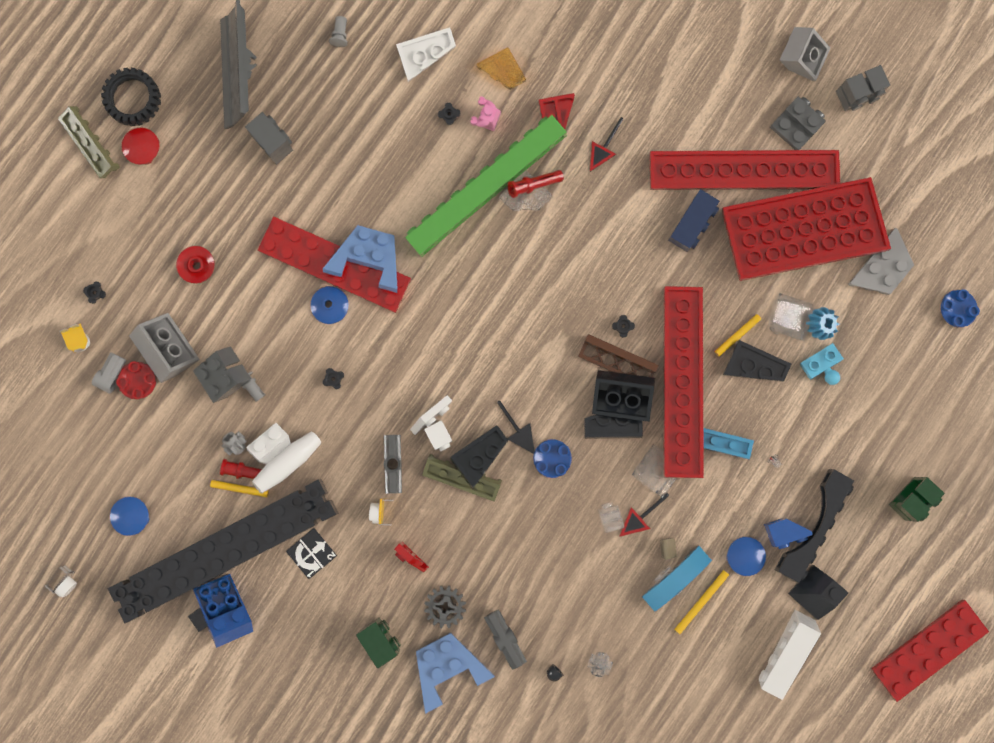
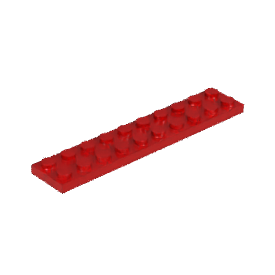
[649,150,840,190]
[664,286,704,478]

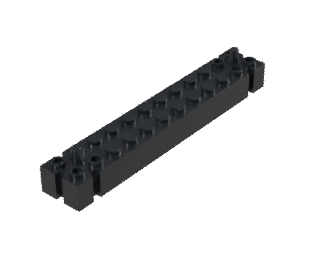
[107,479,339,624]

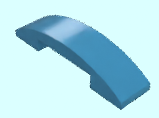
[642,546,712,612]

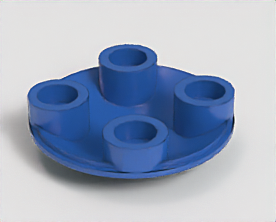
[941,289,980,327]
[533,439,572,478]
[110,497,150,536]
[726,537,766,576]

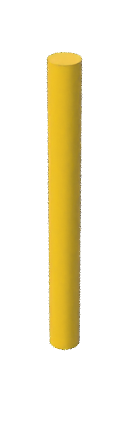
[674,570,729,634]

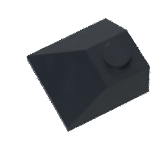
[788,565,848,620]

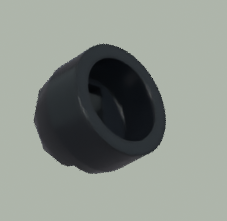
[547,664,564,682]

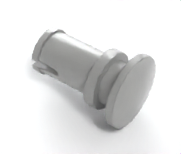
[329,16,348,47]
[243,371,266,402]

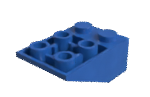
[193,574,253,648]

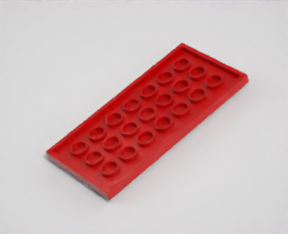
[722,177,891,281]

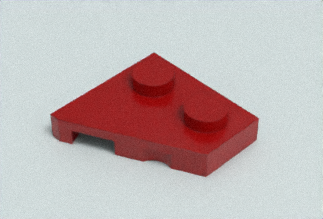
[539,93,575,129]
[394,541,429,572]

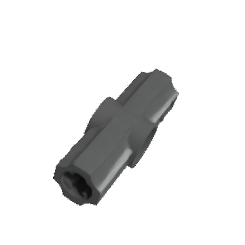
[384,435,402,494]
[484,609,527,670]

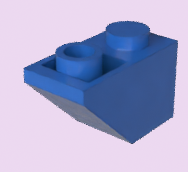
[764,518,813,549]

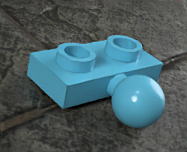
[800,343,844,385]

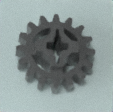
[424,585,466,628]

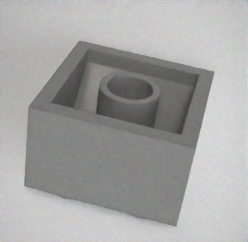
[780,27,830,81]

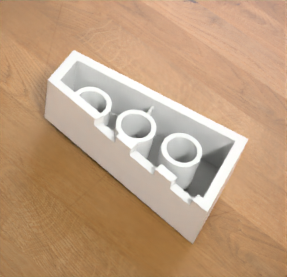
[759,610,821,700]

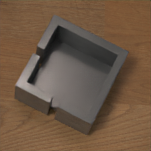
[836,65,890,111]
[245,112,294,165]
[193,346,251,403]

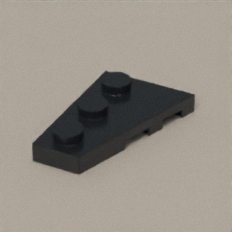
[723,340,792,382]
[584,414,643,439]
[450,425,508,490]

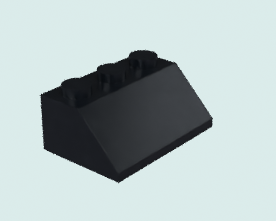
[592,370,655,422]

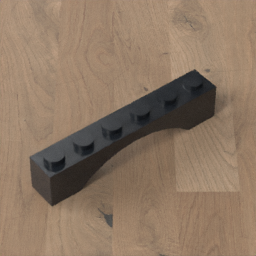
[774,469,854,583]

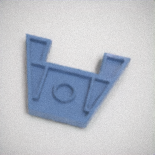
[323,225,398,293]
[416,632,495,714]

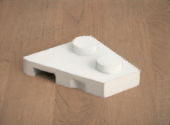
[410,395,452,435]

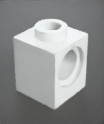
[424,420,453,451]

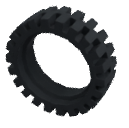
[101,67,161,126]

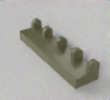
[58,106,120,178]
[422,454,502,502]

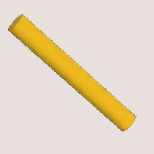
[714,314,762,357]
[210,480,269,497]

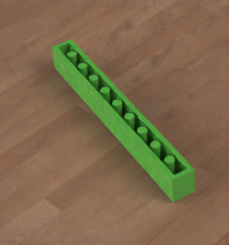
[405,115,567,257]

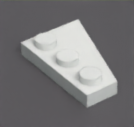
[396,27,456,82]

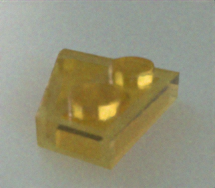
[477,47,526,90]

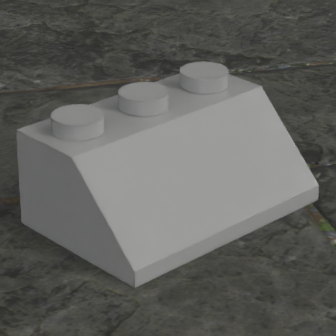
[129,313,200,383]

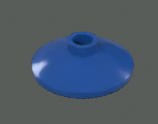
[311,286,349,324]

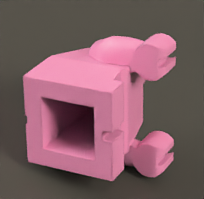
[470,96,501,131]

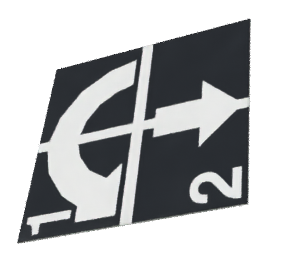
[286,528,337,579]

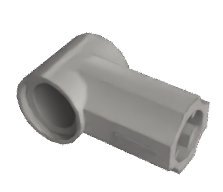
[92,352,127,394]

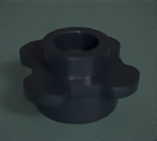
[438,103,461,125]
[83,281,106,304]
[612,315,635,338]
[323,368,344,390]

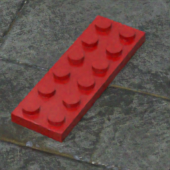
[871,599,989,702]

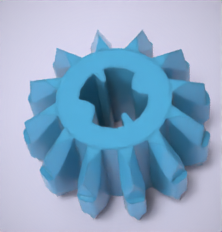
[806,307,840,340]

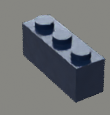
[668,189,720,252]

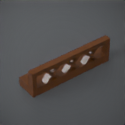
[578,334,659,377]

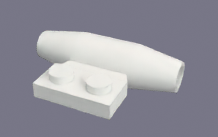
[246,423,321,493]

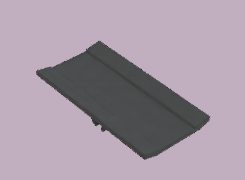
[220,0,257,129]

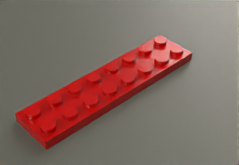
[257,216,412,313]

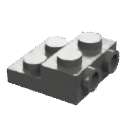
[770,96,826,150]

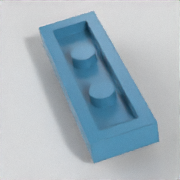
[703,428,754,459]

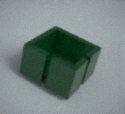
[889,477,945,522]
[356,617,401,669]

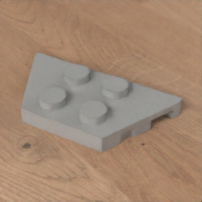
[848,228,914,295]

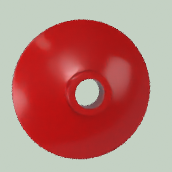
[176,246,215,284]

